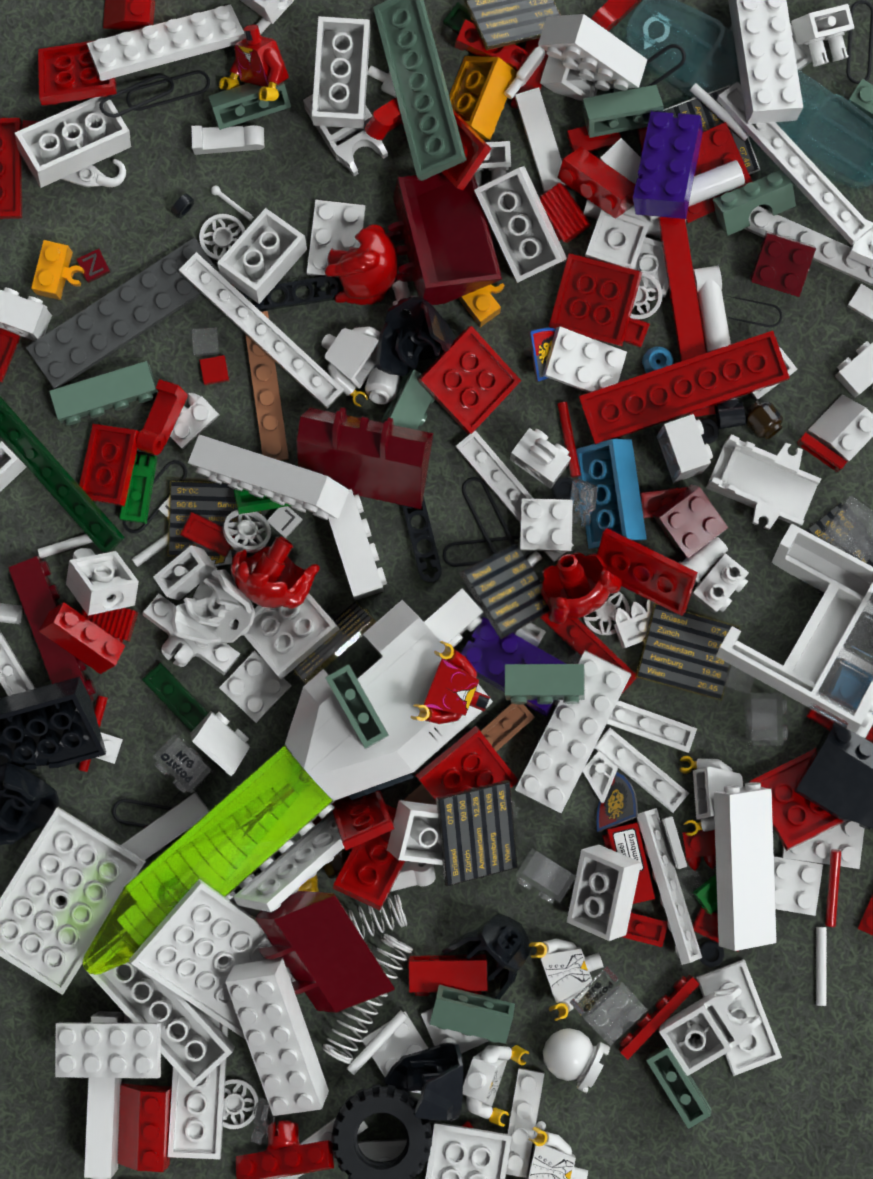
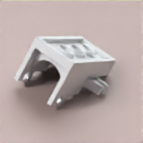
[706,435,821,530]

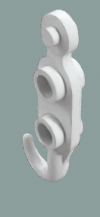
[62,159,126,187]

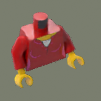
[219,24,289,101]
[411,641,490,724]

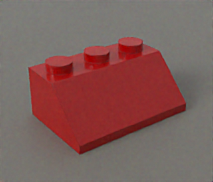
[103,0,155,30]
[118,1084,172,1172]

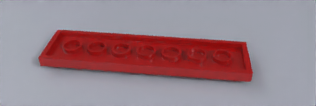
[579,330,790,445]

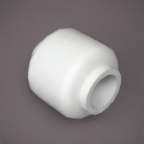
[365,367,401,404]

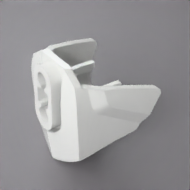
[172,570,255,644]

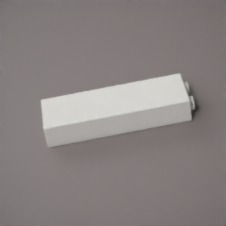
[714,782,776,951]
[84,1011,124,1179]

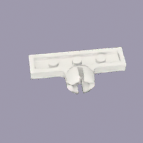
[143,594,240,675]

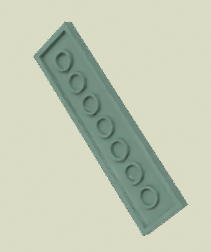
[373,0,466,181]

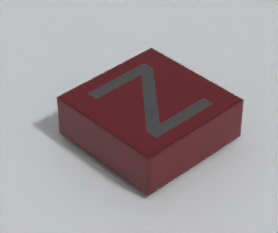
[77,249,111,283]

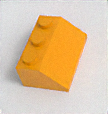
[449,56,518,140]

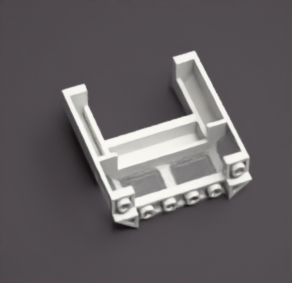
[716,524,873,738]

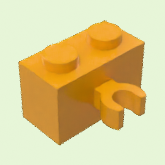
[31,240,84,300]
[458,283,504,328]

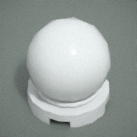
[543,1028,610,1093]

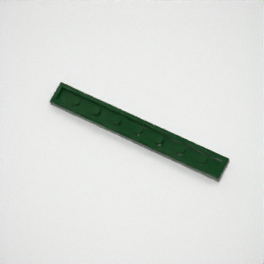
[0,396,125,553]

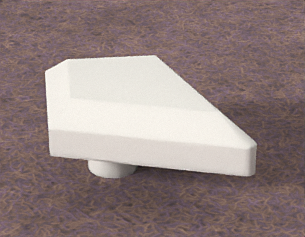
[582,751,618,803]

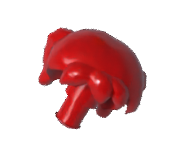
[325,224,397,305]
[231,537,320,609]
[541,552,622,624]

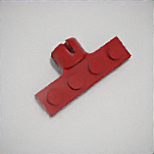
[236,1121,334,1179]

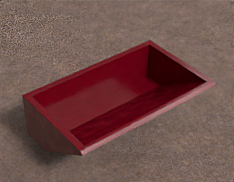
[386,172,502,305]
[297,408,434,509]
[255,891,395,1013]

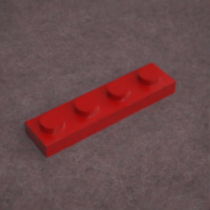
[618,975,700,1060]

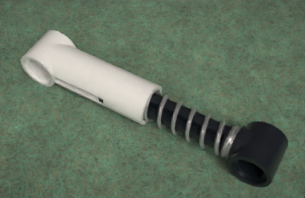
[693,265,746,429]

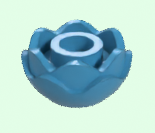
[642,347,674,373]

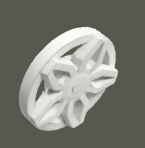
[199,214,245,261]
[630,271,662,319]
[223,510,271,553]
[583,592,630,635]
[223,1079,259,1129]

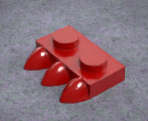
[682,830,716,871]

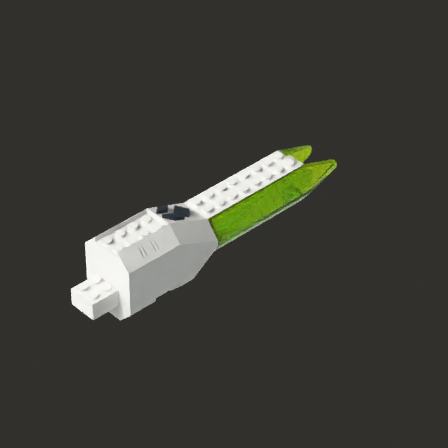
[83,588,493,975]

